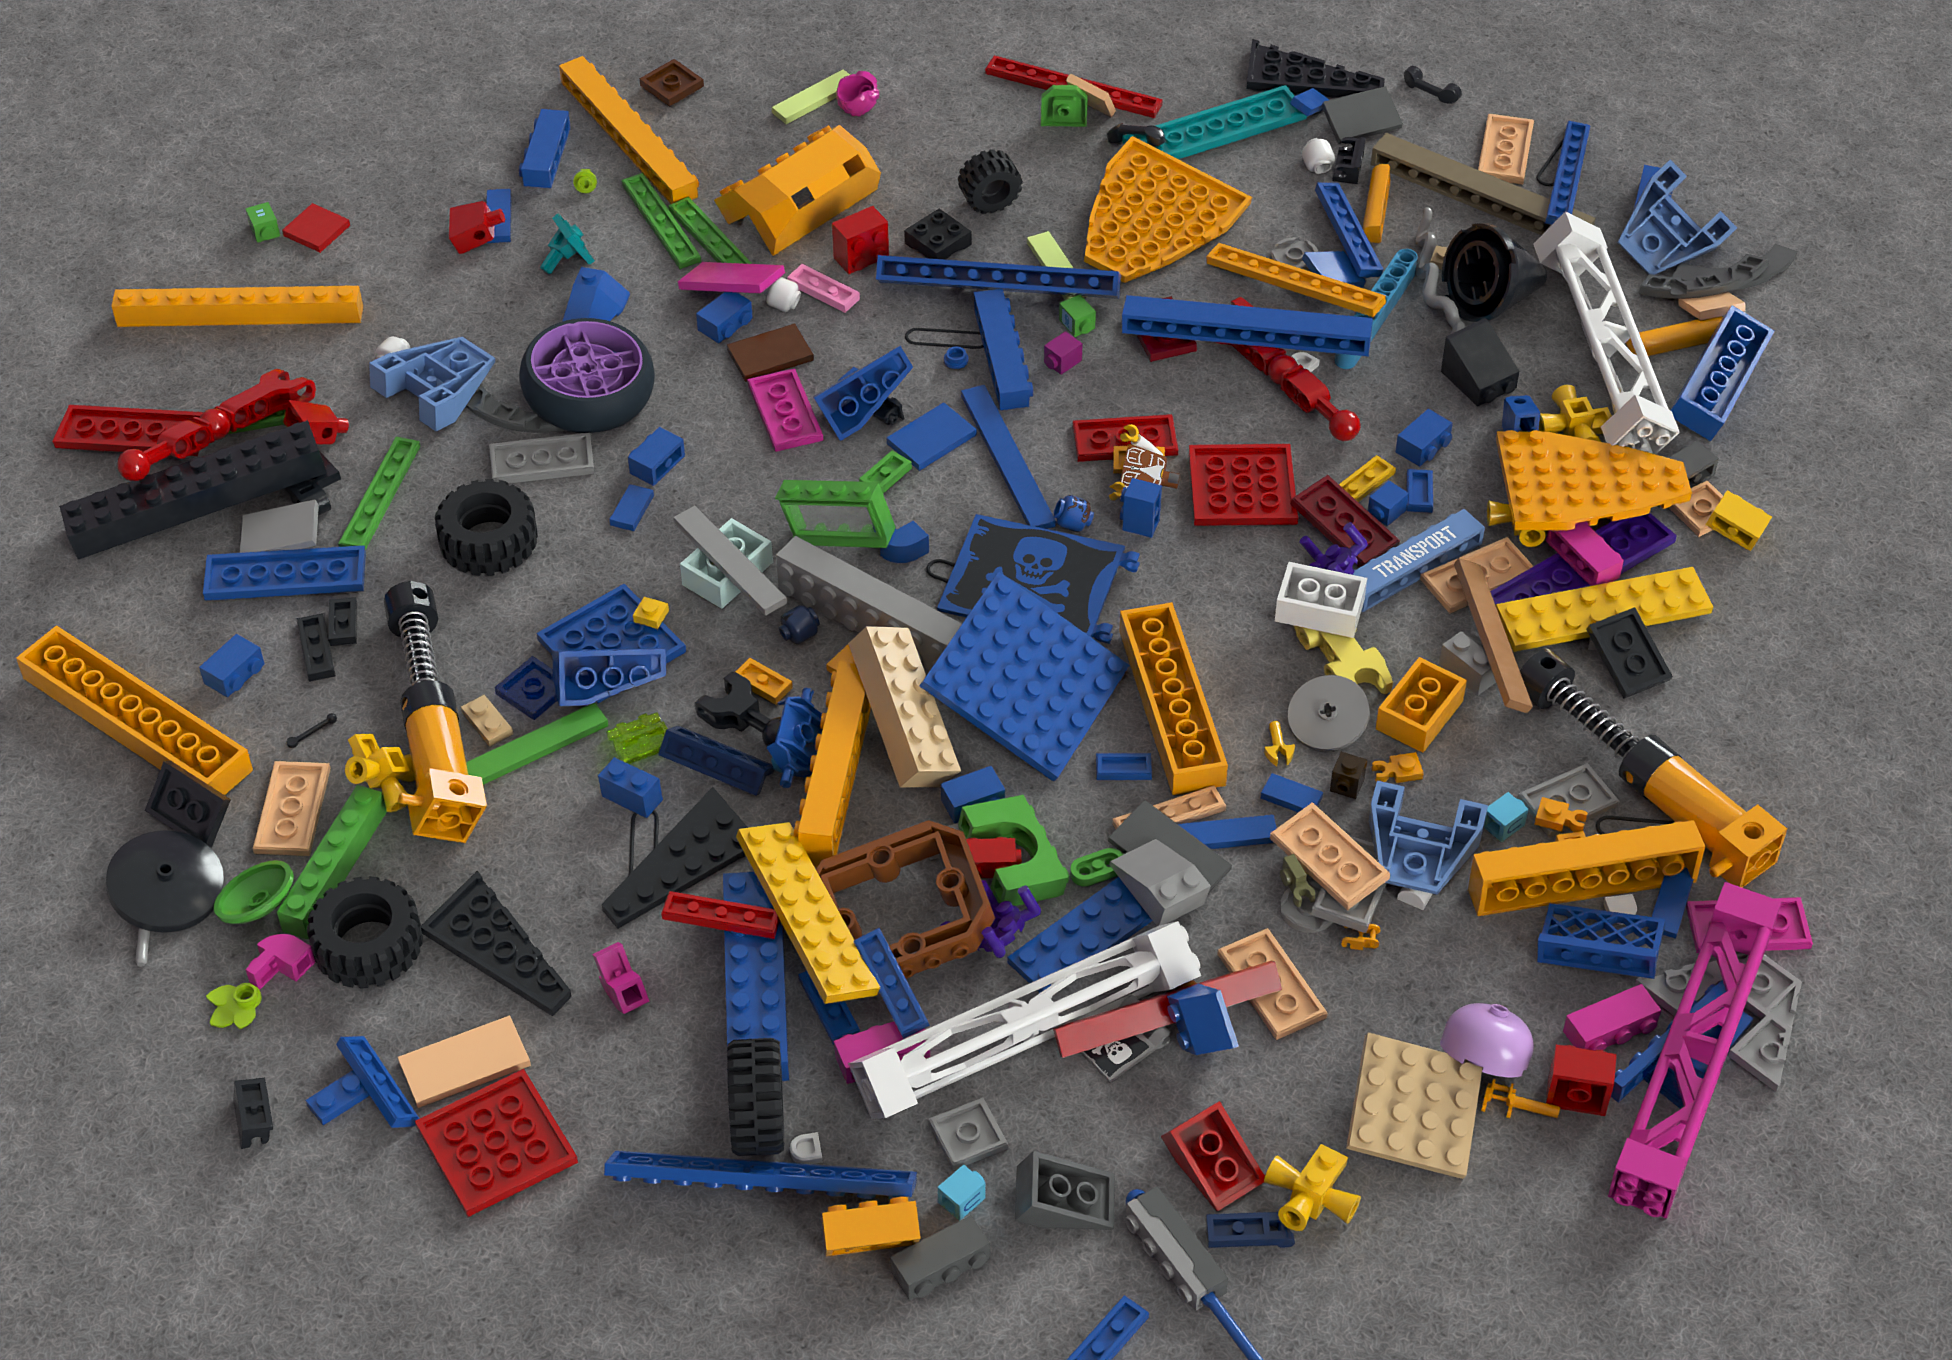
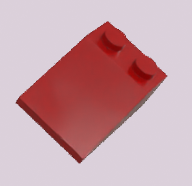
[1161,1101,1265,1211]

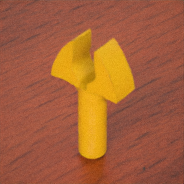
[1264,721,1295,766]

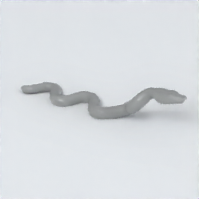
[1416,207,1465,334]

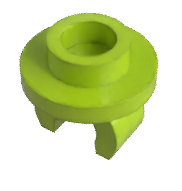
[573,169,597,193]

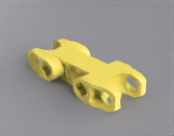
[1293,625,1393,694]

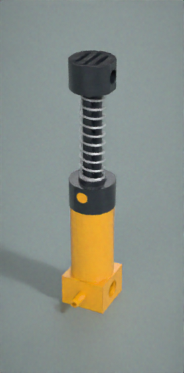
[384,581,487,843]
[1520,649,1787,888]

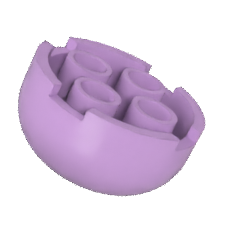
[1440,1003,1533,1077]

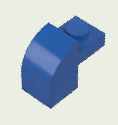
[873,521,929,563]

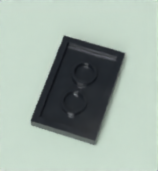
[1586,607,1673,699]
[144,761,231,848]

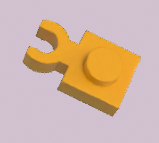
[1371,752,1424,783]
[1534,797,1588,832]

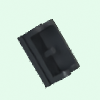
[1332,137,1366,184]
[233,1077,273,1149]

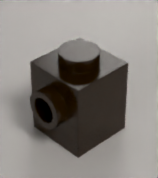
[1330,751,1367,799]

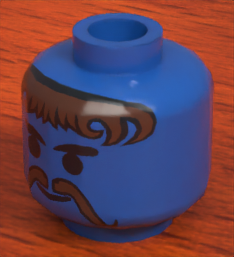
[1054,495,1094,532]

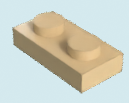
[461,695,513,747]

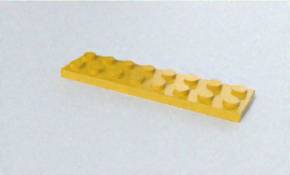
[1496,567,1713,652]
[736,822,880,1004]

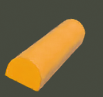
[1362,164,1391,243]
[1626,316,1723,356]

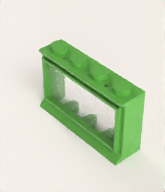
[775,480,896,548]

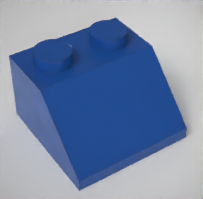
[1167,983,1239,1055]

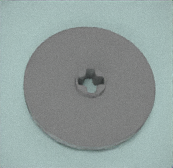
[1288,675,1370,751]

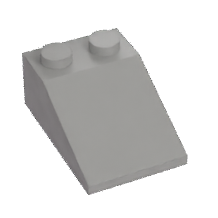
[1109,839,1211,926]

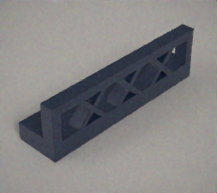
[658,726,774,796]

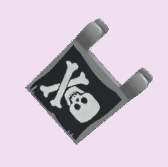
[1081,995,1170,1083]

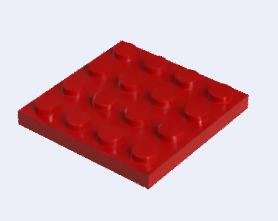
[1189,444,1298,526]
[415,1069,578,1217]

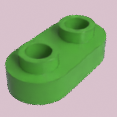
[1070,848,1123,886]

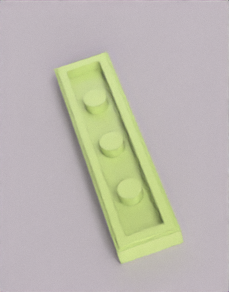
[772,69,850,125]
[1027,231,1084,300]

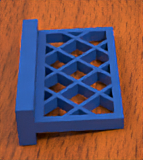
[1537,903,1665,979]

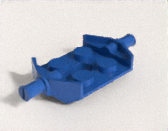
[767,688,823,788]

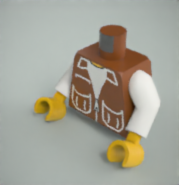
[1109,424,1180,501]

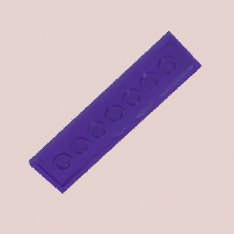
[1490,513,1677,606]

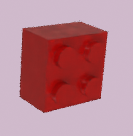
[832,206,889,275]
[1546,1044,1617,1116]

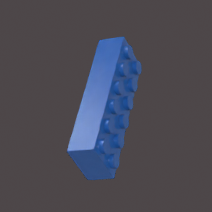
[1670,305,1774,441]

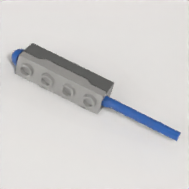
[1124,1186,1263,1360]

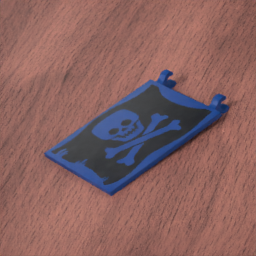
[937,514,1140,644]

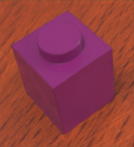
[1044,331,1083,375]

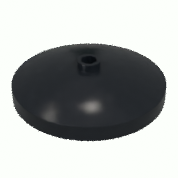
[106,830,224,933]

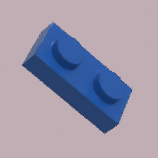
[305,1070,370,1125]

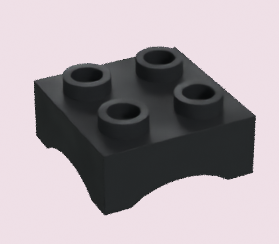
[904,208,972,260]

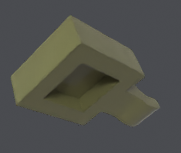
[1280,854,1315,907]

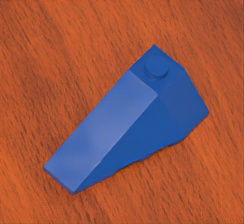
[563,267,630,321]
[813,346,913,441]
[552,648,666,706]

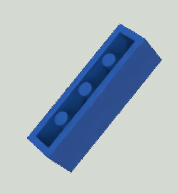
[519,109,570,188]

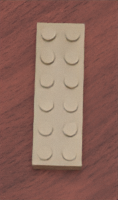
[848,626,961,788]

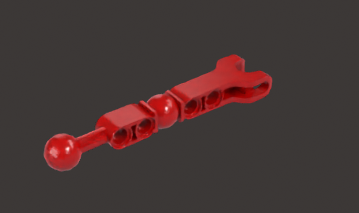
[1216,297,1361,442]
[117,369,316,481]

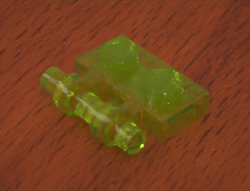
[606,712,668,764]

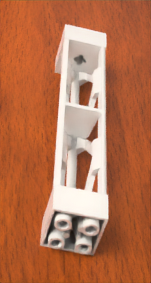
[1533,211,1680,455]
[848,921,1201,1119]

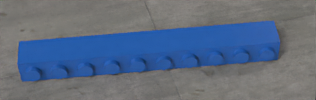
[876,255,1121,299]
[1122,295,1373,357]

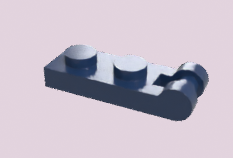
[1206,1212,1295,1248]

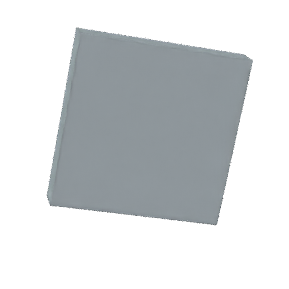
[928,1097,1008,1170]

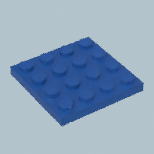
[536,584,686,703]

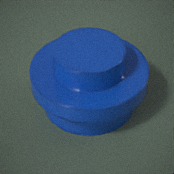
[944,346,968,369]

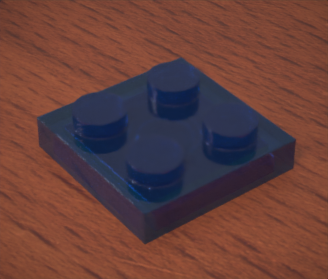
[494,656,558,720]

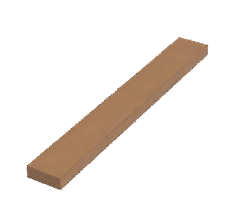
[1454,558,1533,713]

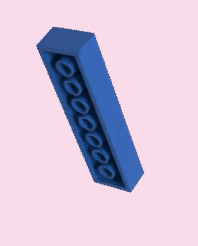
[723,872,789,1081]

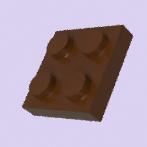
[639,59,704,107]

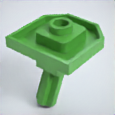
[1041,85,1088,127]

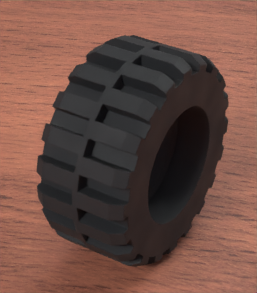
[435,479,538,576]
[307,876,423,989]
[727,1038,784,1156]

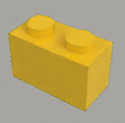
[1705,490,1772,551]

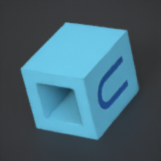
[1484,792,1528,842]
[938,1164,986,1221]

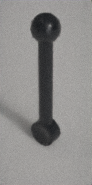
[286,713,337,748]

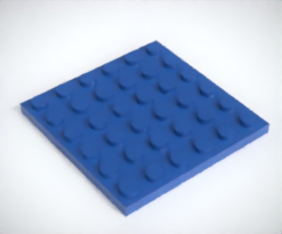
[919,572,1130,781]

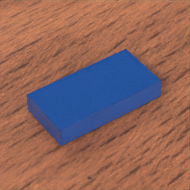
[1290,88,1329,116]
[1406,469,1433,513]
[609,484,654,531]
[1096,753,1152,780]
[1260,773,1323,812]

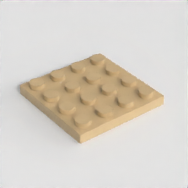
[1346,1032,1483,1179]

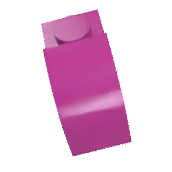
[245,934,315,990]
[592,942,650,1014]

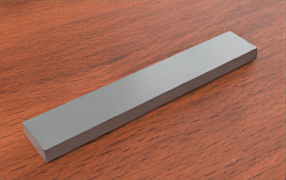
[673,506,787,616]

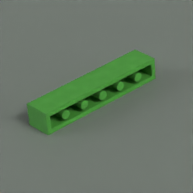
[277,785,387,939]

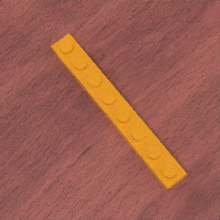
[1206,243,1386,317]

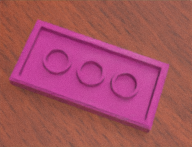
[677,262,785,293]
[747,368,823,452]
[1686,897,1813,953]

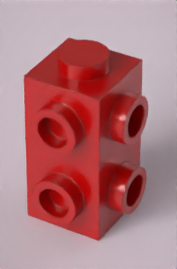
[966,837,1022,878]

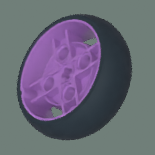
[519,318,655,433]

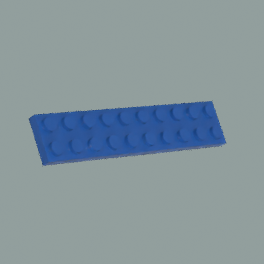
[604,1151,917,1200]

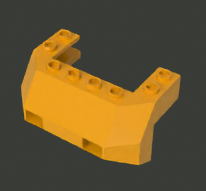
[714,125,881,256]

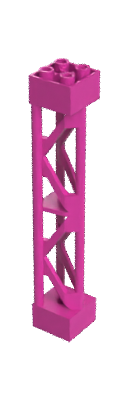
[1608,882,1782,1219]

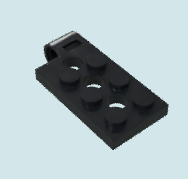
[284,451,341,516]

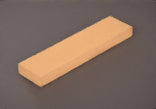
[1113,786,1226,829]

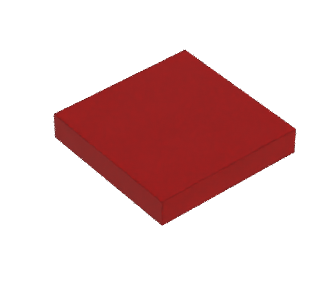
[282,203,350,253]

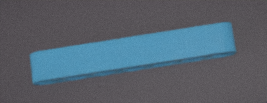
[1334,249,1418,369]

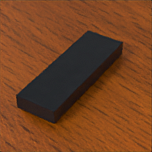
[296,613,336,682]

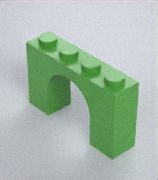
[958,795,1069,906]

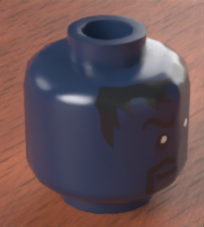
[778,605,820,645]

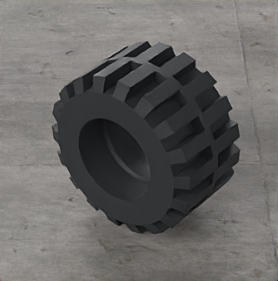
[958,149,1023,214]

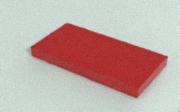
[1072,414,1179,462]

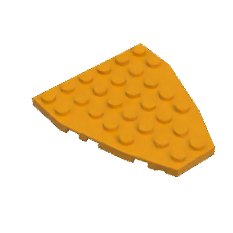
[1084,136,1252,283]
[1496,430,1692,530]

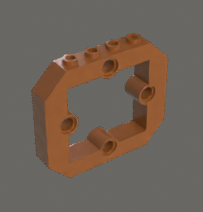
[816,820,995,979]

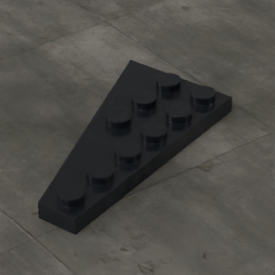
[1246,39,1385,97]
[602,787,748,929]
[421,871,572,1016]

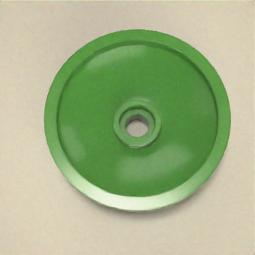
[214,860,294,924]

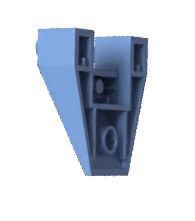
[1617,159,1737,275]
[369,337,495,431]
[1369,781,1488,895]

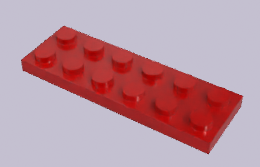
[52,405,204,456]

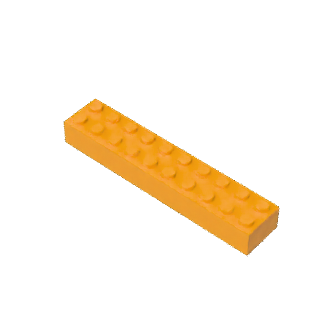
[16,625,253,795]

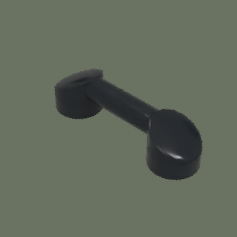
[1404,66,1462,104]
[1107,123,1165,147]

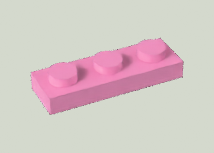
[787,264,860,313]

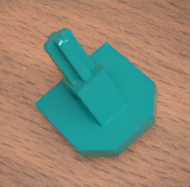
[540,213,595,274]

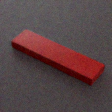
[661,891,780,939]

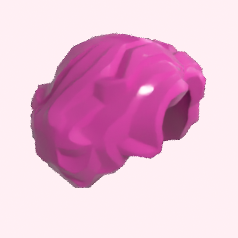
[836,71,880,116]

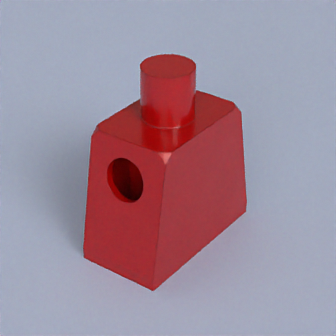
[449,201,505,254]
[283,400,349,444]

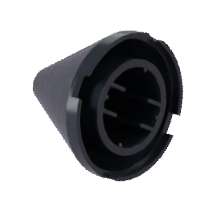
[1441,223,1547,322]

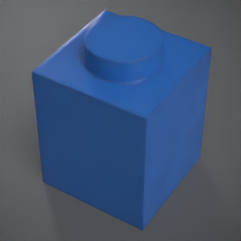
[1368,481,1409,526]

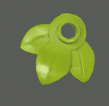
[206,983,262,1029]

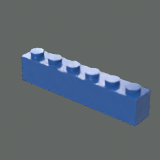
[974,289,1033,410]

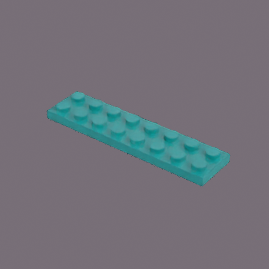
[1122,85,1307,159]

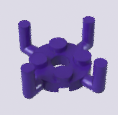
[1299,522,1368,575]
[940,880,1041,958]

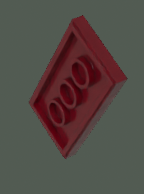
[1290,475,1400,568]

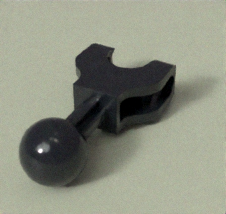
[694,672,781,746]

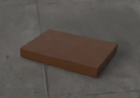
[727,323,814,382]

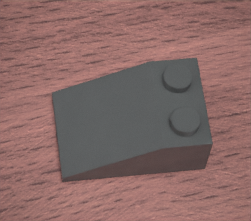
[1015,1151,1115,1230]

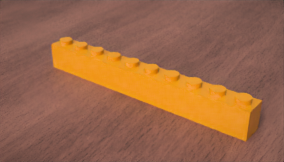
[559,56,699,204]
[111,285,363,327]

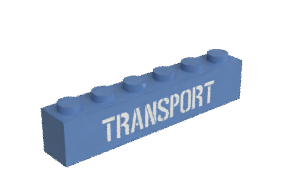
[1353,509,1485,612]

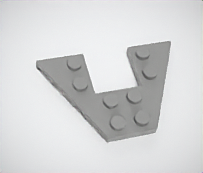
[1634,953,1802,1092]

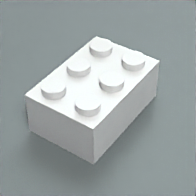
[1275,562,1367,638]

